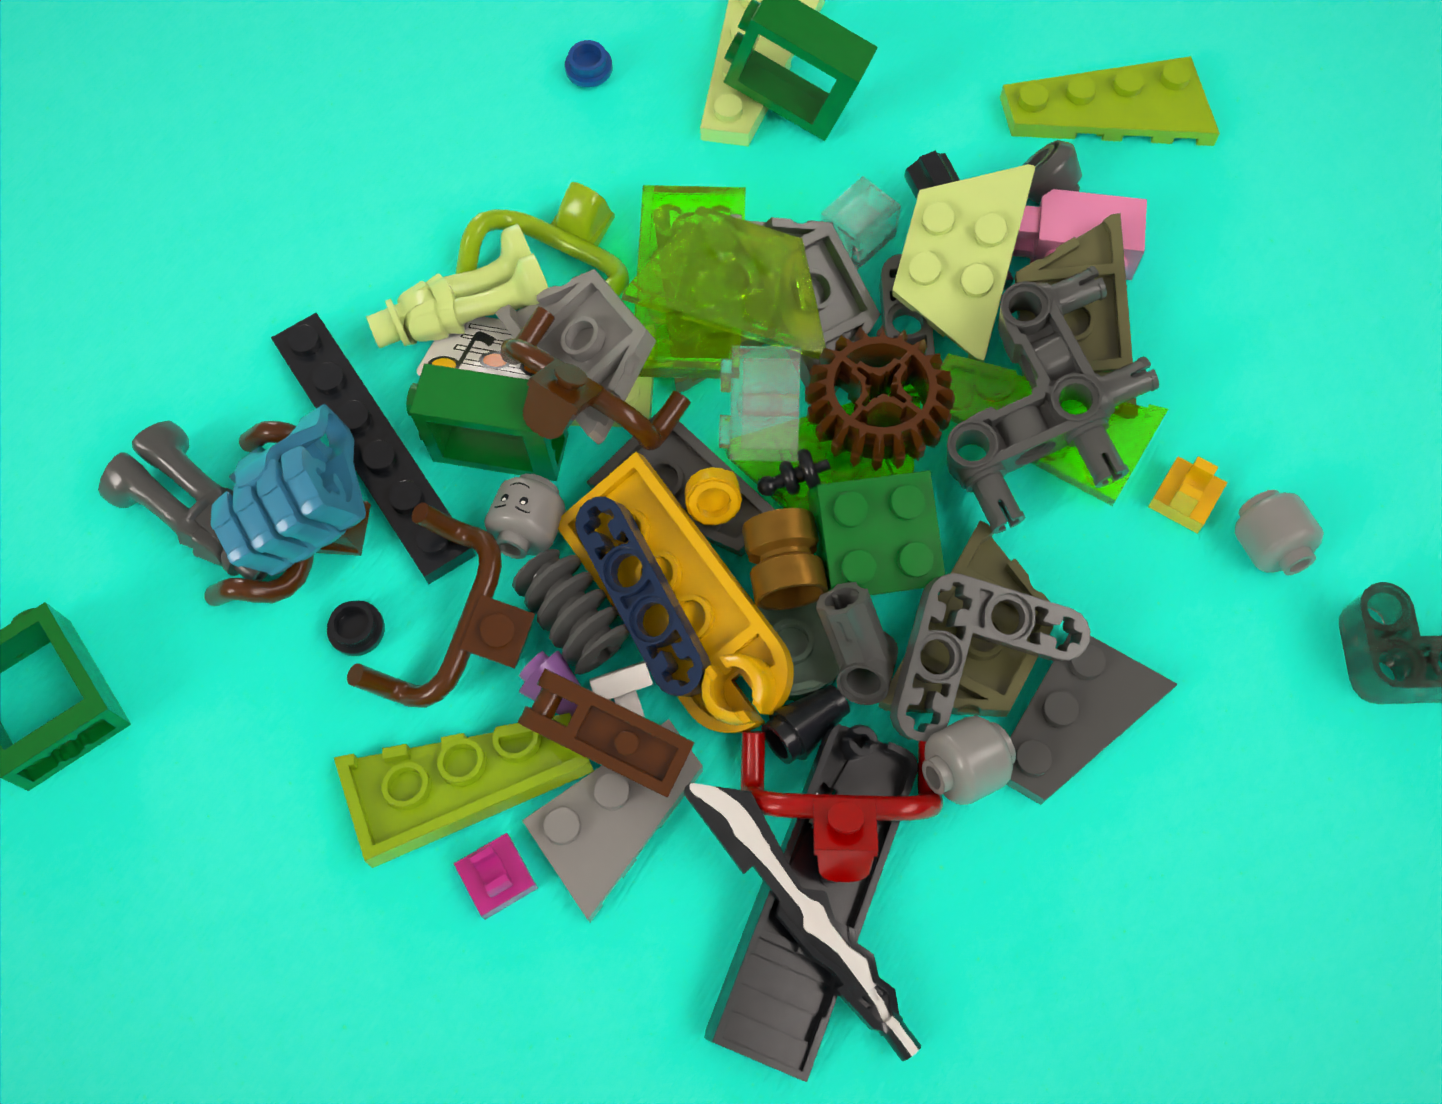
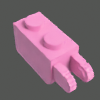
[1013,189,1147,280]

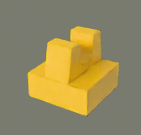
[1148,456,1228,534]

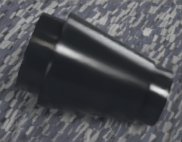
[761,685,850,764]

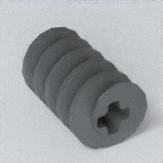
[512,549,630,675]

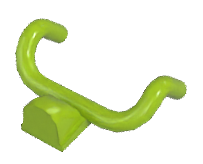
[455,182,629,296]

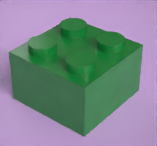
[807,470,945,596]

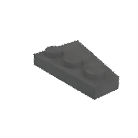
[587,410,775,557]
[1006,634,1178,805]

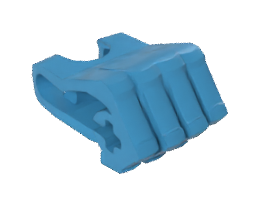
[211,404,366,576]

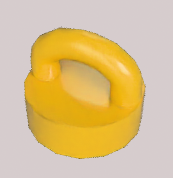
[684,467,742,525]

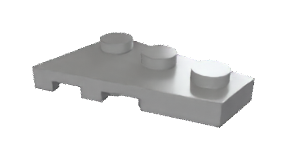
[522,719,703,922]

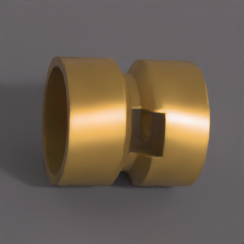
[742,508,829,610]

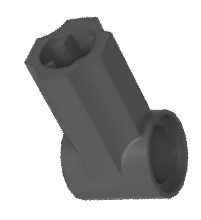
[816,582,899,705]

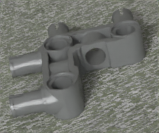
[946,266,1159,534]

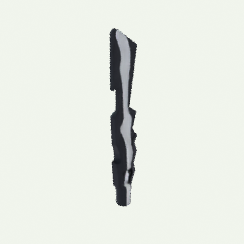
[684,783,922,1062]

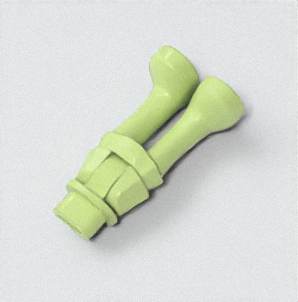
[366,224,549,349]

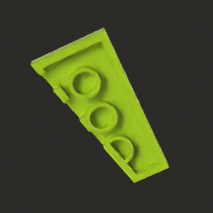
[1000,56,1220,146]

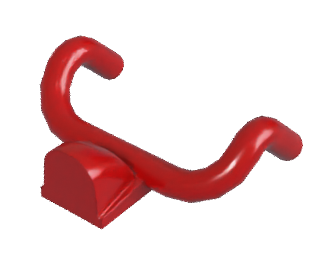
[741,731,943,883]

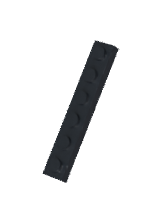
[271,312,476,584]

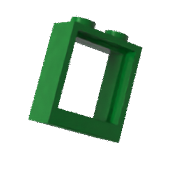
[723,0,878,141]
[406,363,569,481]
[0,602,131,791]

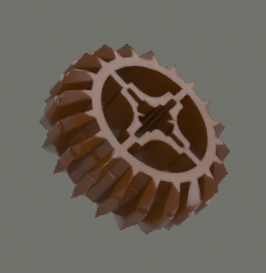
[805,325,955,471]

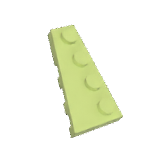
[700,0,825,147]

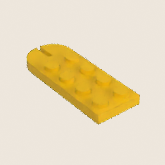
[558,452,794,733]

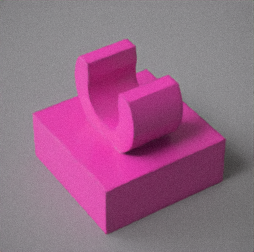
[454,833,538,920]

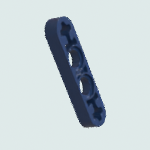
[575,497,711,697]

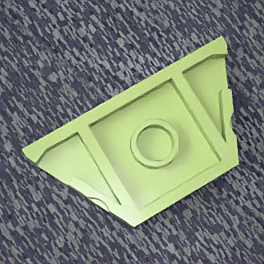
[892,164,1036,365]

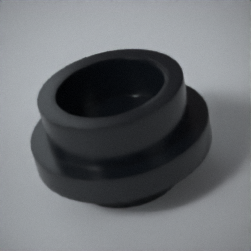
[327,600,385,656]

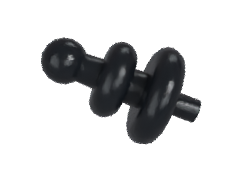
[757,448,831,496]

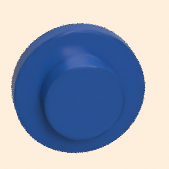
[565,40,613,87]

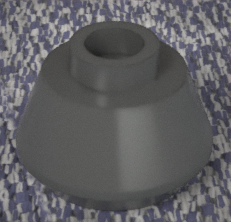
[1022,140,1082,205]

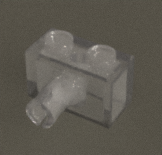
[719,346,801,462]

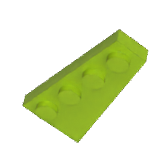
[333,713,594,868]

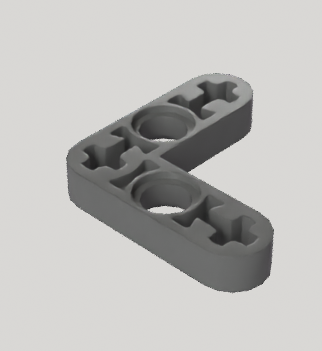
[890,573,1090,741]

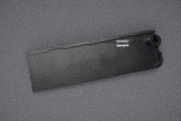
[704,724,918,1082]

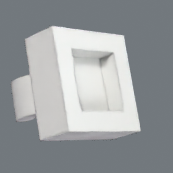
[589,661,653,717]

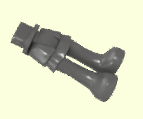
[98,420,268,581]

